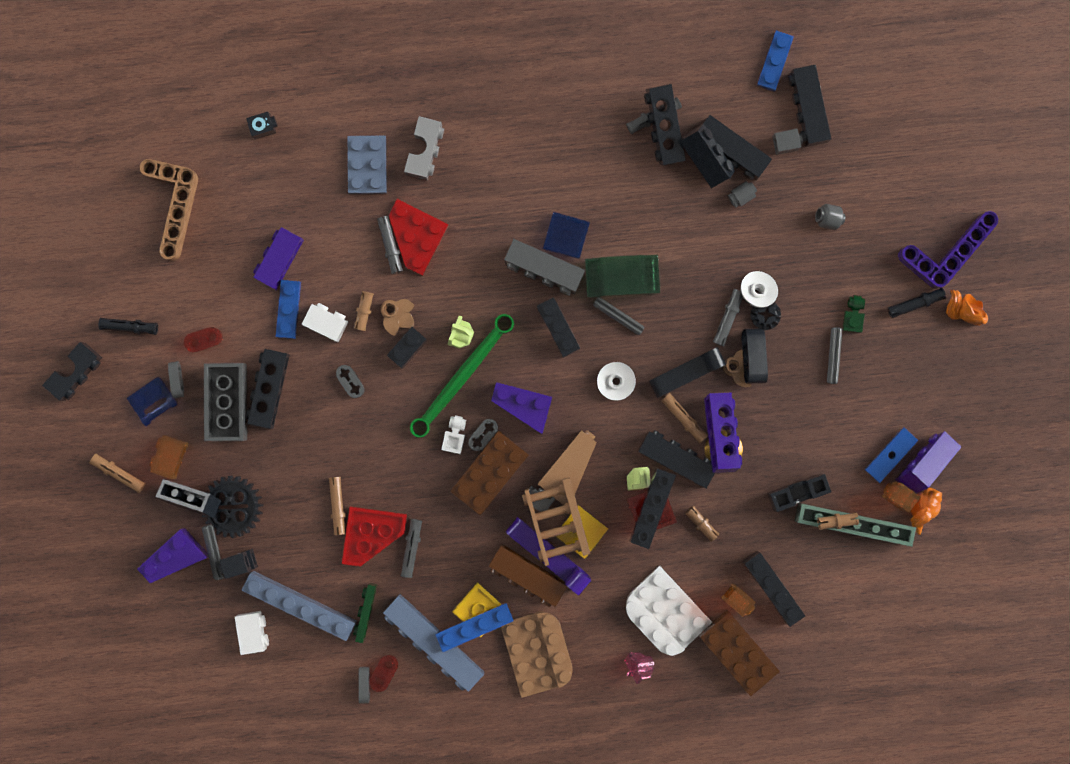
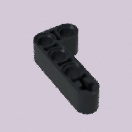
[649,347,726,398]

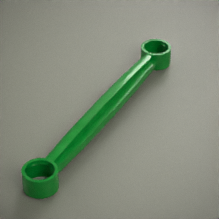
[410,314,514,437]

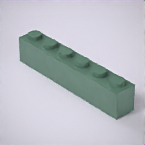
[795,503,916,547]

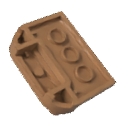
[501,611,573,698]

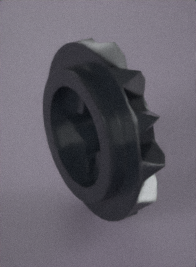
[750,302,781,330]

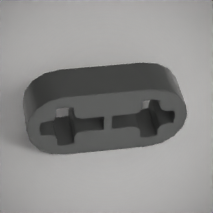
[168,361,184,398]
[336,365,365,398]
[469,419,498,451]
[359,667,370,704]

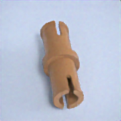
[354,291,374,331]
[685,505,719,542]
[817,513,859,530]

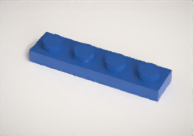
[435,603,514,652]

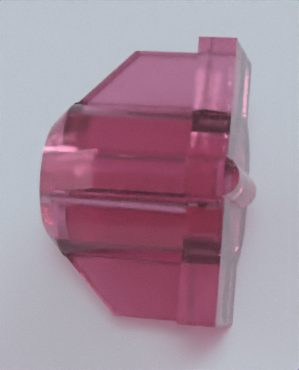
[625,652,655,684]

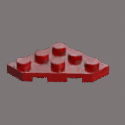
[389,199,449,276]
[342,506,407,567]

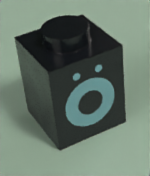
[246,112,278,140]

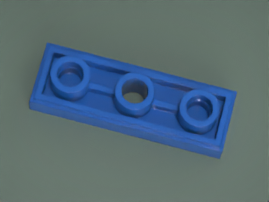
[865,427,918,483]

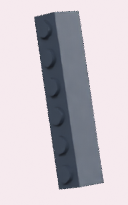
[241,571,357,641]
[383,594,485,692]

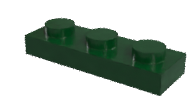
[353,583,377,643]

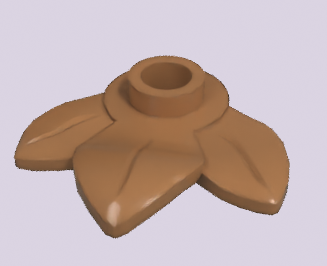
[381,299,415,336]
[723,350,751,387]

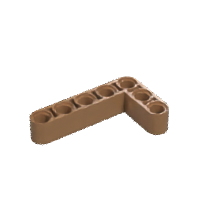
[140,159,198,261]

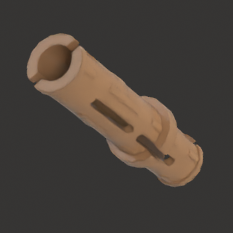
[661,393,708,444]
[89,453,146,493]
[329,477,346,535]

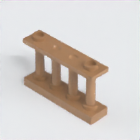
[522,477,591,566]

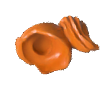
[946,290,988,326]
[910,488,942,535]

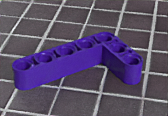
[898,211,998,289]
[505,517,591,595]

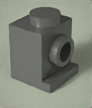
[529,486,555,512]

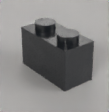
[387,327,428,369]

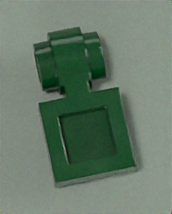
[842,295,865,333]

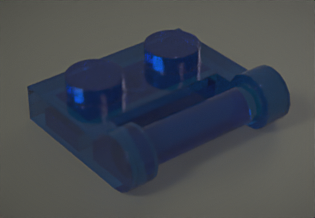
[127,377,178,426]

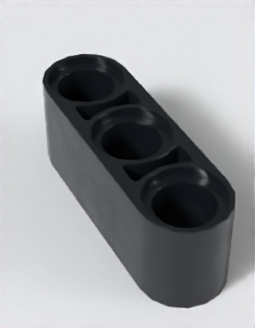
[741,329,768,384]

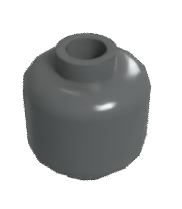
[815,204,845,230]

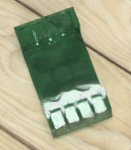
[585,255,660,298]

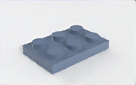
[347,136,387,194]

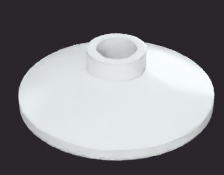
[741,271,778,308]
[597,362,636,400]

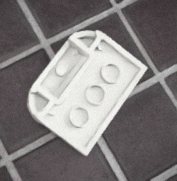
[626,566,712,656]

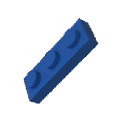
[757,30,794,92]
[276,280,301,339]

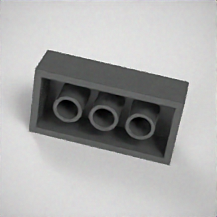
[504,239,585,296]
[204,363,247,441]

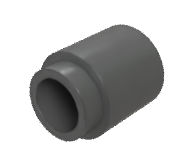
[727,181,757,208]

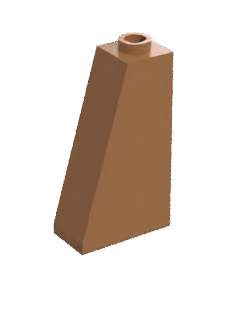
[538,430,597,505]

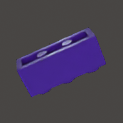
[253,227,304,290]

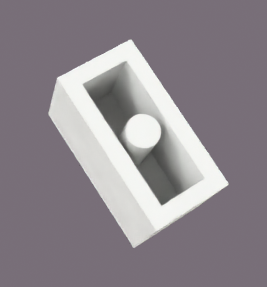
[302,303,348,342]
[235,611,269,655]

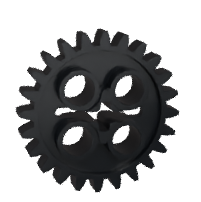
[202,475,263,538]

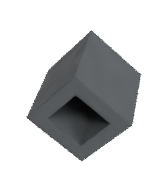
[772,129,803,155]

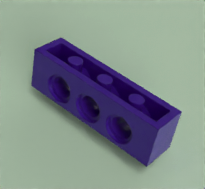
[704,393,742,473]

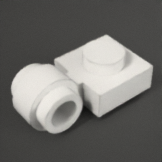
[441,415,466,454]

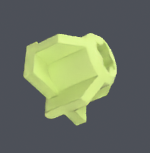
[448,316,474,348]
[627,467,650,491]

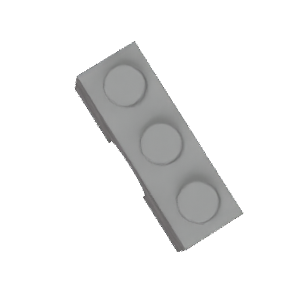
[404,116,444,180]

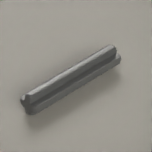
[593,297,644,335]
[827,327,842,384]
[202,525,225,580]

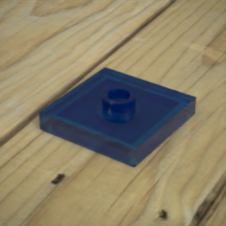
[543,212,590,259]

